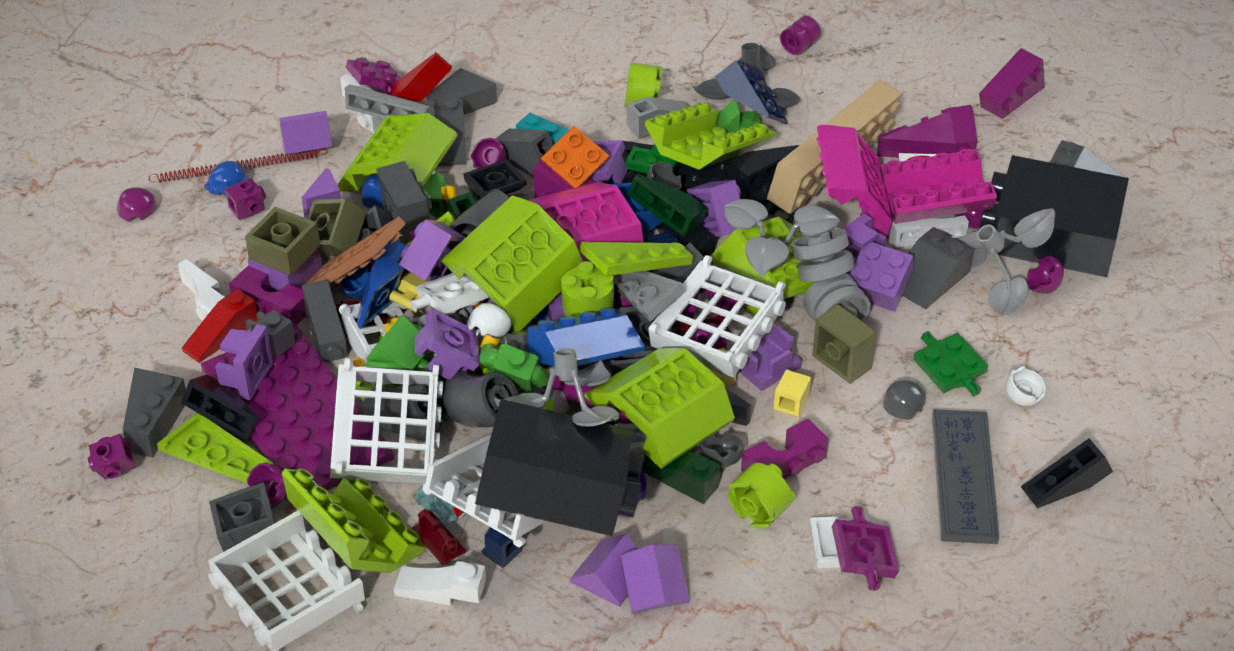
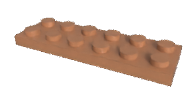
[300,216,406,289]

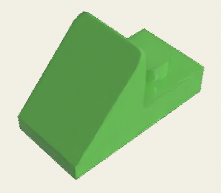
[716,100,761,133]

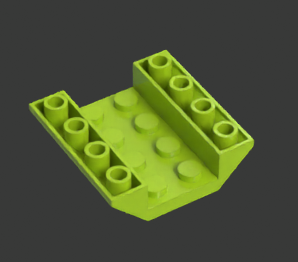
[645,102,776,170]
[337,113,457,193]
[441,195,583,332]
[711,217,815,318]
[584,348,735,469]
[282,468,427,573]

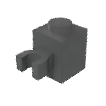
[245,310,296,358]

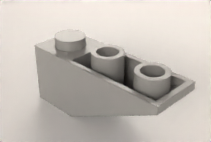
[627,97,690,138]

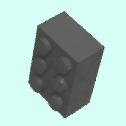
[376,161,433,245]

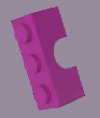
[229,266,306,325]
[741,418,829,479]

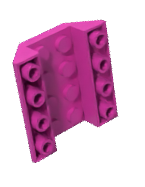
[816,124,892,238]
[880,149,997,224]
[528,182,643,266]

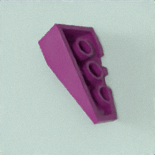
[877,105,977,158]

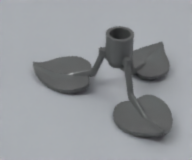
[694,43,800,108]

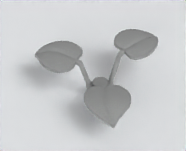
[724,199,840,277]
[954,208,1055,316]
[494,348,619,426]

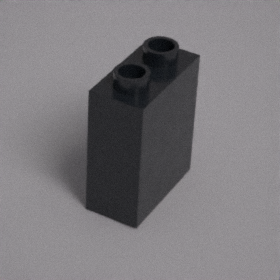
[980,155,1129,277]
[475,399,644,536]

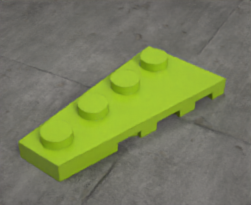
[579,242,694,276]
[157,413,274,484]

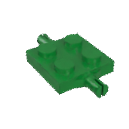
[914,331,988,397]

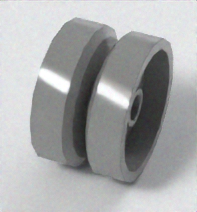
[791,229,855,282]
[803,273,871,322]

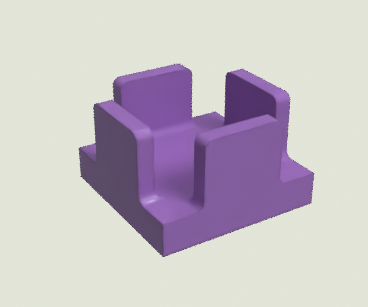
[590,140,628,184]
[842,214,886,275]
[414,308,480,379]
[215,324,273,400]
[738,325,801,391]

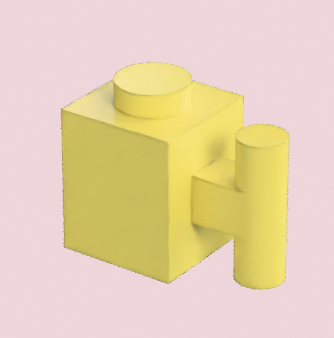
[389,271,430,313]

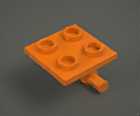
[541,126,609,188]

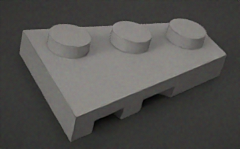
[613,271,685,322]

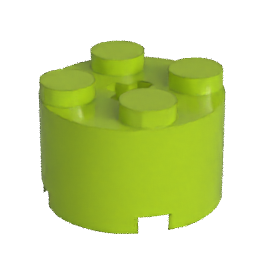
[624,62,662,107]
[561,261,614,318]
[727,463,796,529]

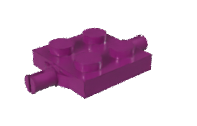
[346,57,401,94]
[832,506,899,591]

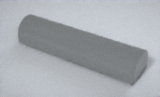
[345,85,435,119]

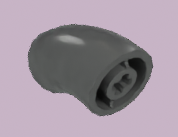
[449,189,509,237]
[437,371,519,428]

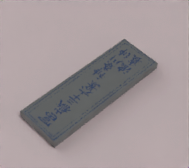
[932,409,999,544]

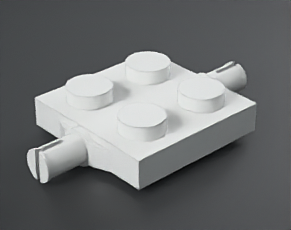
[410,273,489,314]

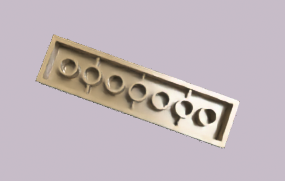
[767,79,903,214]

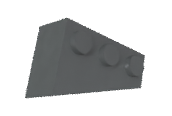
[123,367,186,458]

